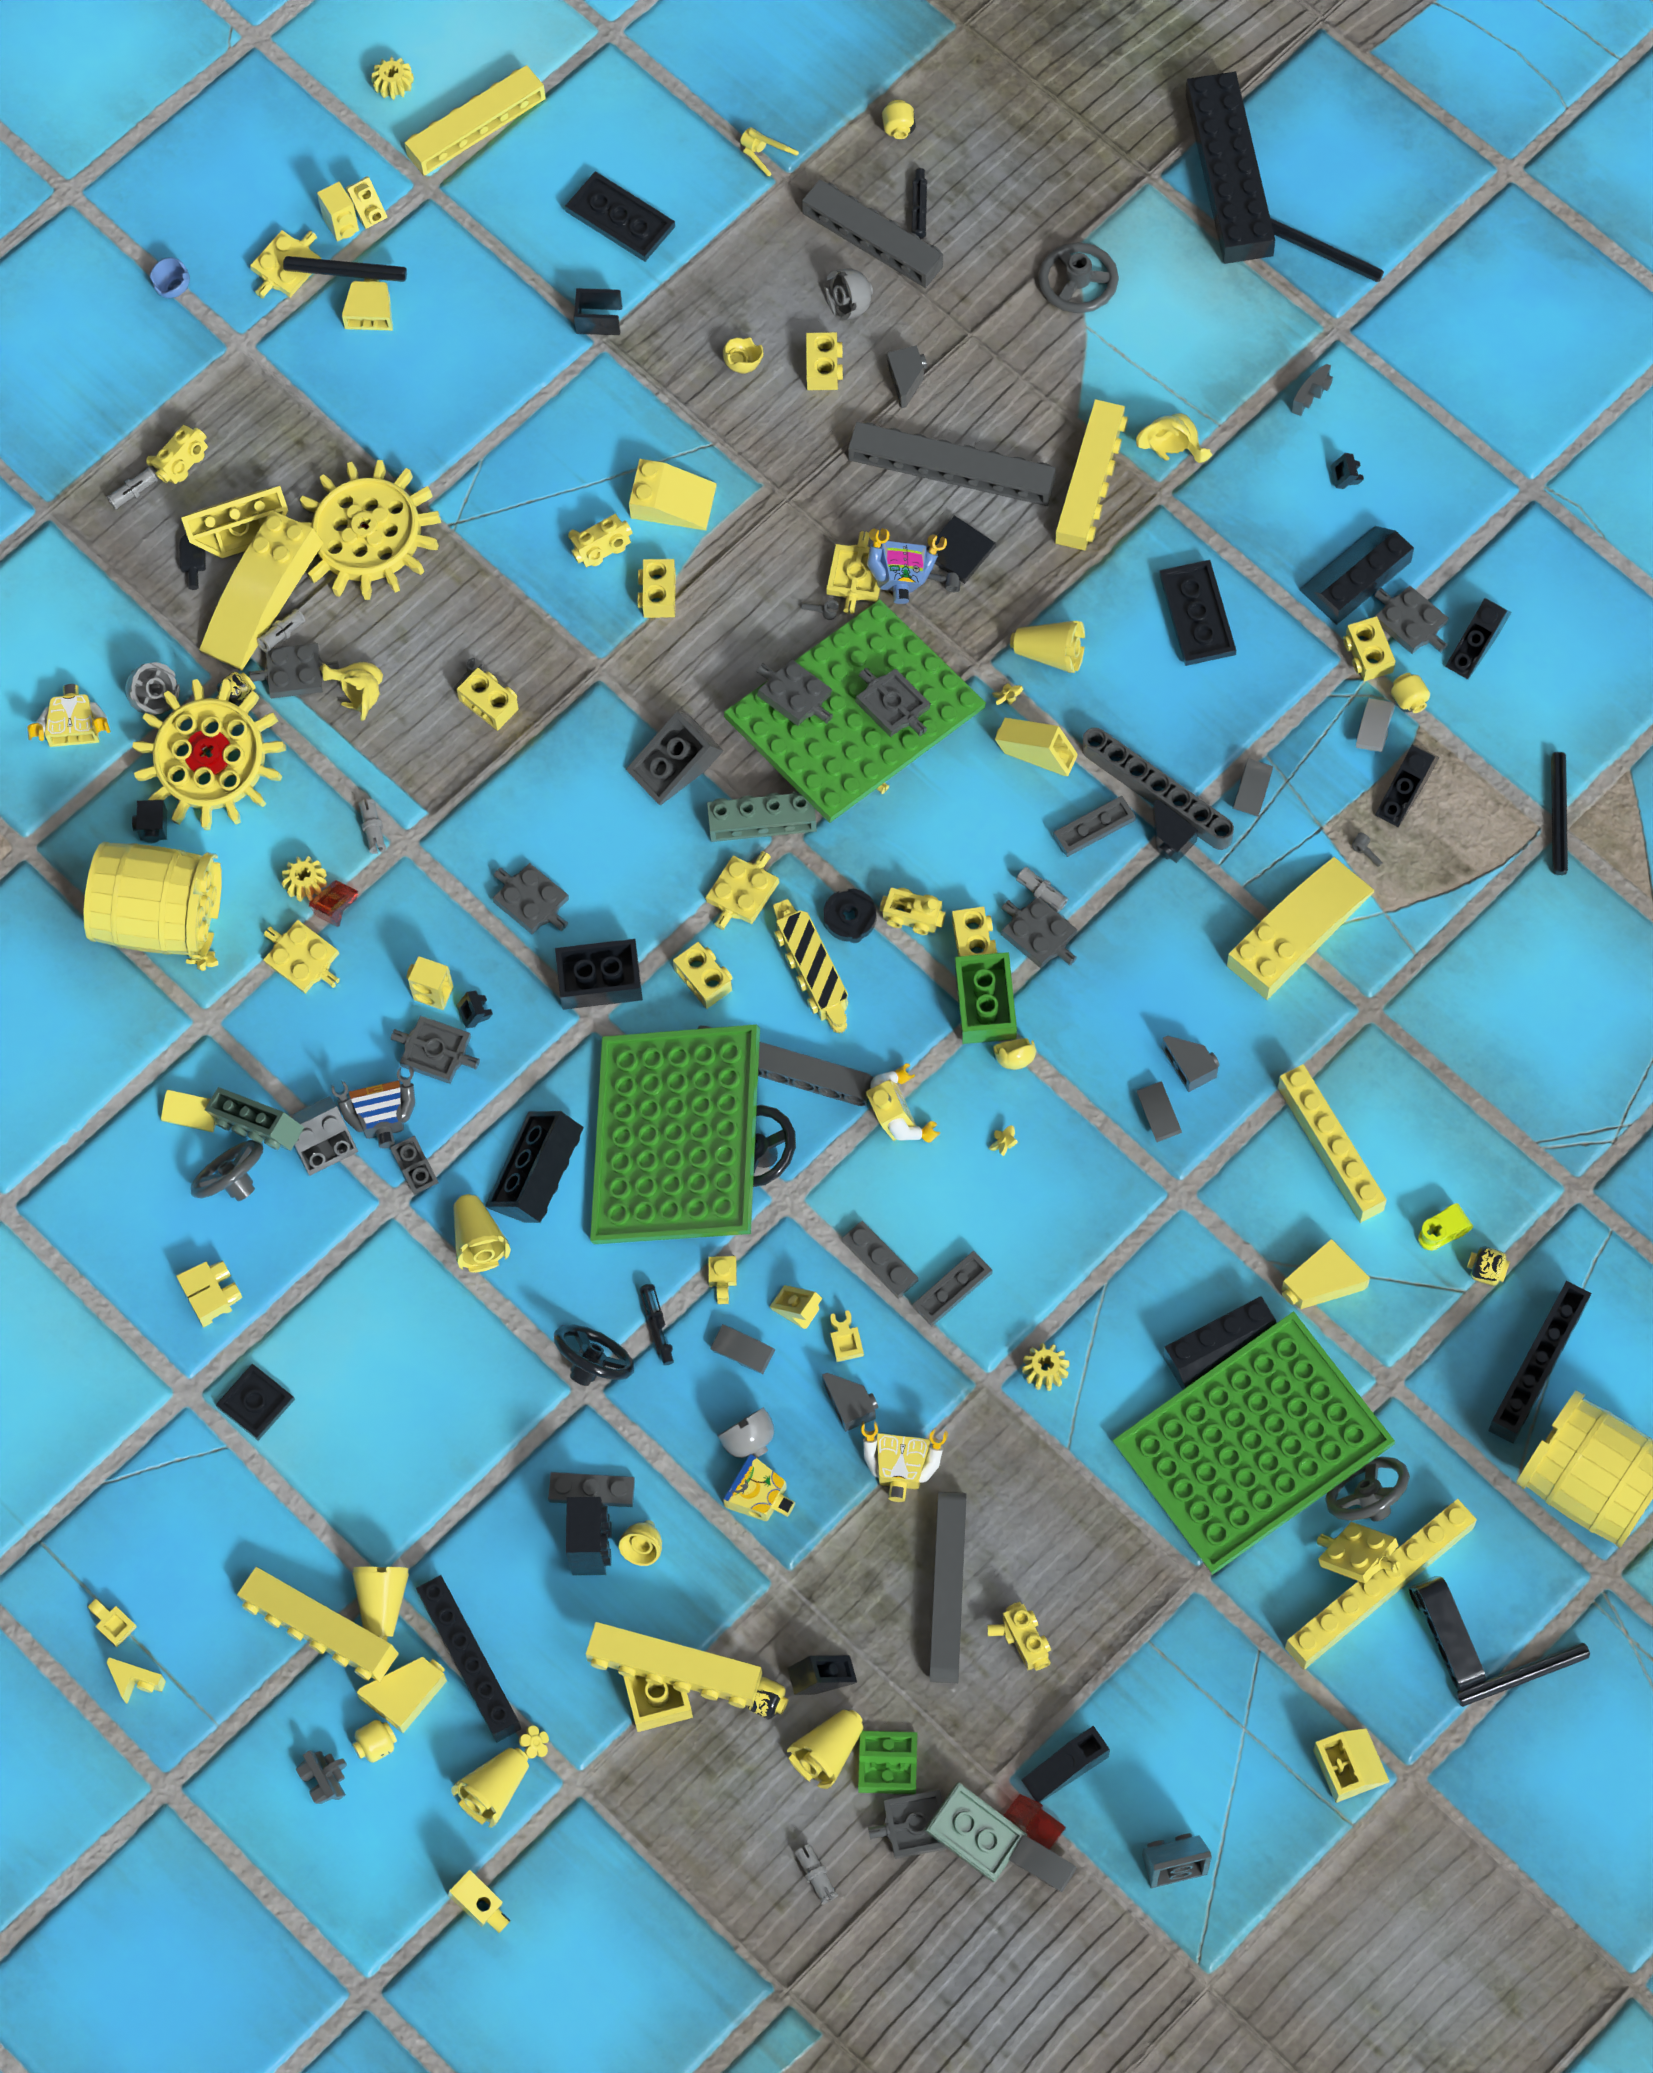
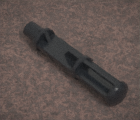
[911,168,927,239]
[639,1284,674,1366]

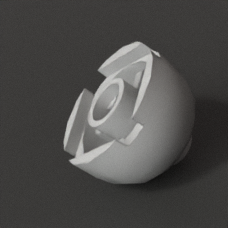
[826,268,873,321]
[125,662,180,715]
[718,1407,774,1458]

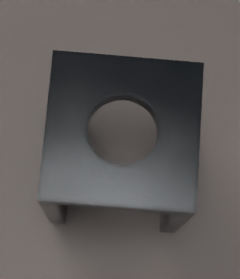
[574,288,623,335]

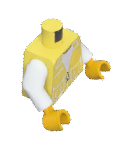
[27,684,111,747]
[866,1063,940,1143]
[861,1421,948,1502]

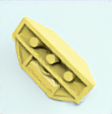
[181,486,288,558]

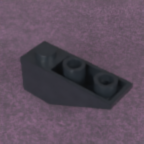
[1445,598,1512,680]
[1375,744,1440,828]
[1021,1726,1110,1804]

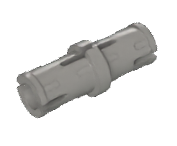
[106,467,158,510]
[257,609,305,652]
[359,799,386,854]
[1016,867,1068,912]
[794,1844,838,1904]

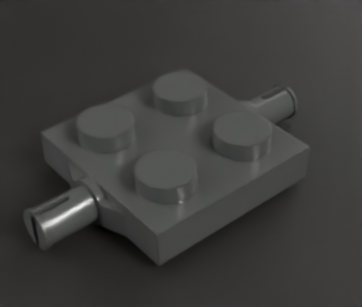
[1374,586,1448,654]
[249,643,339,699]
[756,659,833,726]
[855,668,931,737]
[493,863,569,934]
[1001,897,1077,968]
[391,1016,480,1084]
[868,1790,948,1859]

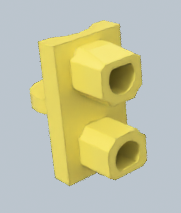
[345,176,388,229]

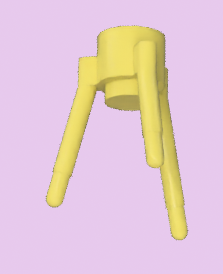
[740,127,799,177]

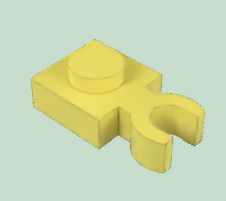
[830,1310,864,1362]

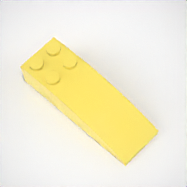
[199,511,323,670]
[1227,857,1374,1000]

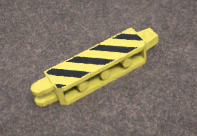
[773,899,848,1034]

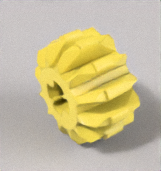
[371,56,414,100]
[282,856,327,902]
[1022,1343,1069,1391]

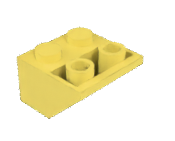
[1313,1728,1389,1803]

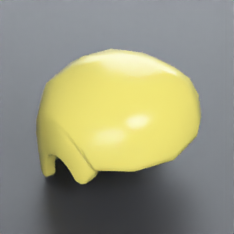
[723,337,764,374]
[993,1038,1037,1070]

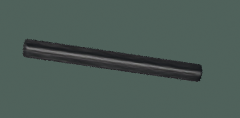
[1270,218,1384,282]

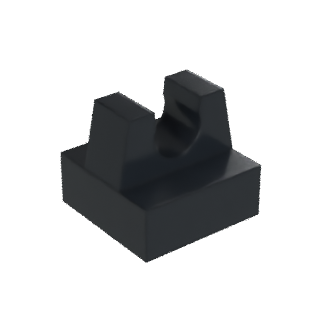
[1330,453,1364,489]
[456,991,493,1028]

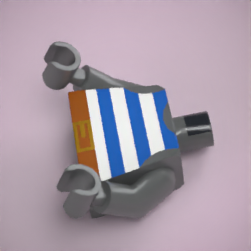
[331,1066,415,1148]

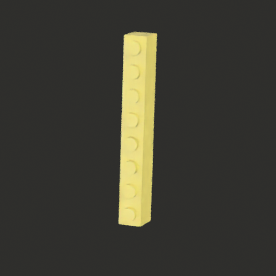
[1285,1499,1477,1670]

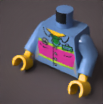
[867,528,947,604]

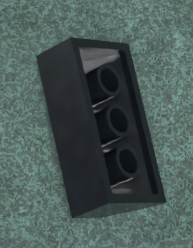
[1300,526,1414,625]
[485,1111,584,1223]
[1163,1296,1277,1390]

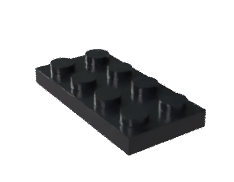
[565,171,676,262]
[1159,560,1237,666]

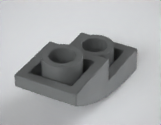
[1292,364,1333,416]
[1232,758,1273,817]
[1137,1081,1182,1142]
[390,1136,439,1195]
[710,1324,775,1374]
[1009,1835,1077,1892]

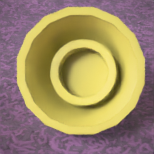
[619,1520,662,1566]

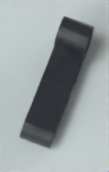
[1408,1576,1486,1691]

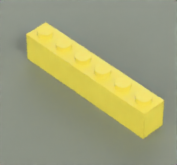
[404,65,546,176]
[1056,399,1128,551]
[1278,1064,1387,1223]
[237,1567,399,1682]
[586,1622,762,1708]

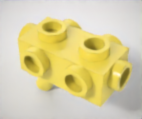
[146,425,208,484]
[568,513,633,568]
[880,888,946,935]
[987,1602,1051,1671]

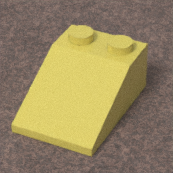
[629,459,717,531]

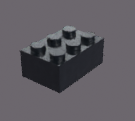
[555,939,643,1010]
[566,1497,612,1575]

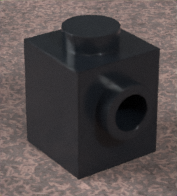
[132,800,167,843]

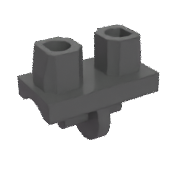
[296,1750,347,1804]

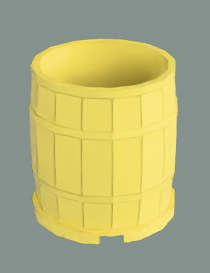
[84,842,222,960]
[1517,1390,1653,1548]

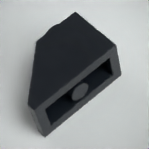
[1153,799,1198,863]
[787,1655,857,1695]

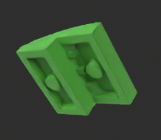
[858,1731,918,1794]

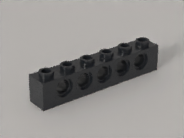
[1488,1280,1592,1444]
[416,1575,522,1743]

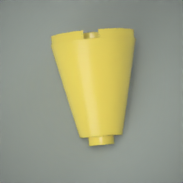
[1010,621,1085,673]
[453,1194,511,1273]
[352,1567,409,1641]
[787,1710,863,1789]
[451,1748,529,1828]

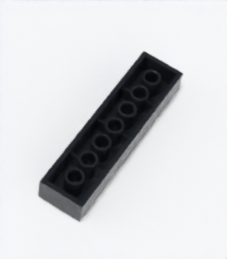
[1186,71,1275,264]

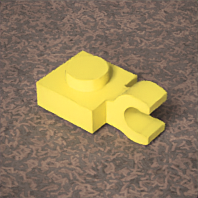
[709,1256,737,1304]
[88,1599,137,1647]

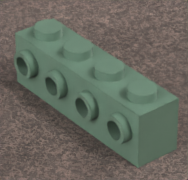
[707,791,817,842]
[205,1087,304,1151]

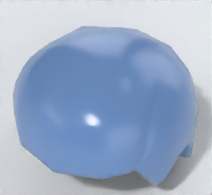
[150,257,190,299]

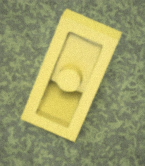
[770,1285,822,1329]
[107,1658,166,1704]

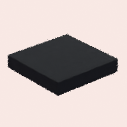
[926,515,996,584]
[216,1364,295,1441]

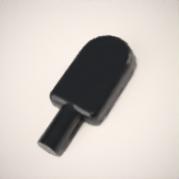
[179,534,206,590]

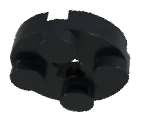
[824,888,877,943]

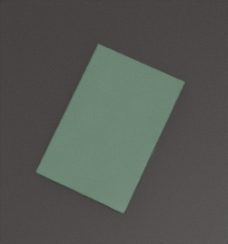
[924,1783,1027,1882]

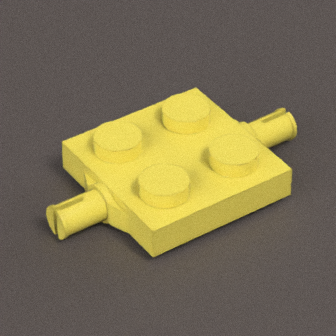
[250,230,321,299]
[827,531,880,614]
[705,851,779,930]
[263,920,340,994]
[1317,1522,1401,1584]

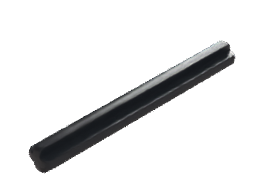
[283,256,407,282]
[1551,752,1568,876]
[1456,1643,1590,1707]

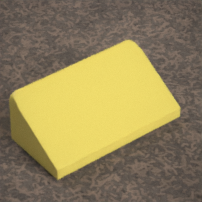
[161,1090,217,1132]

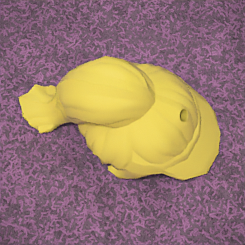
[1136,413,1212,463]
[320,662,383,721]

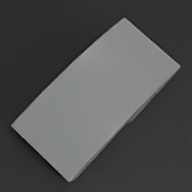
[1356,698,1395,752]

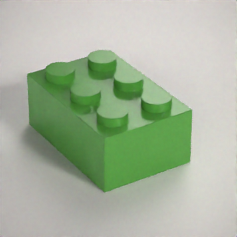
[955,952,1017,1044]

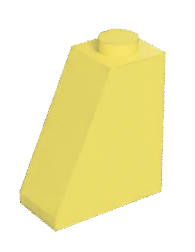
[995,718,1078,776]
[1281,1239,1370,1309]
[357,1657,447,1733]

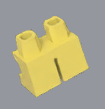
[176,1261,243,1328]

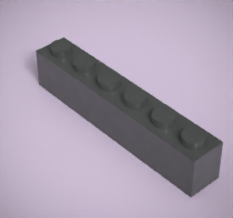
[802,180,943,288]

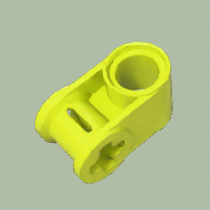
[1418,1203,1473,1251]

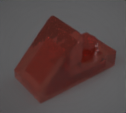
[309,880,358,927]
[1003,1794,1066,1850]

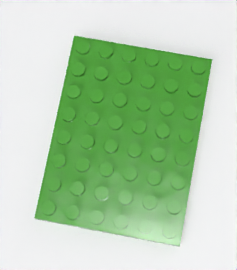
[724,600,986,823]
[590,1024,760,1244]
[1112,1311,1395,1575]

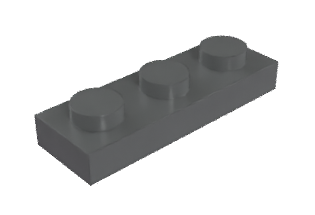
[1053,796,1136,857]
[842,1221,918,1299]
[913,1251,992,1327]
[548,1472,635,1507]

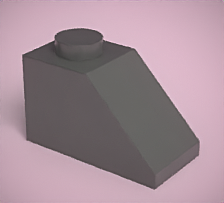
[887,345,927,408]
[1162,1036,1220,1092]
[822,1373,878,1432]

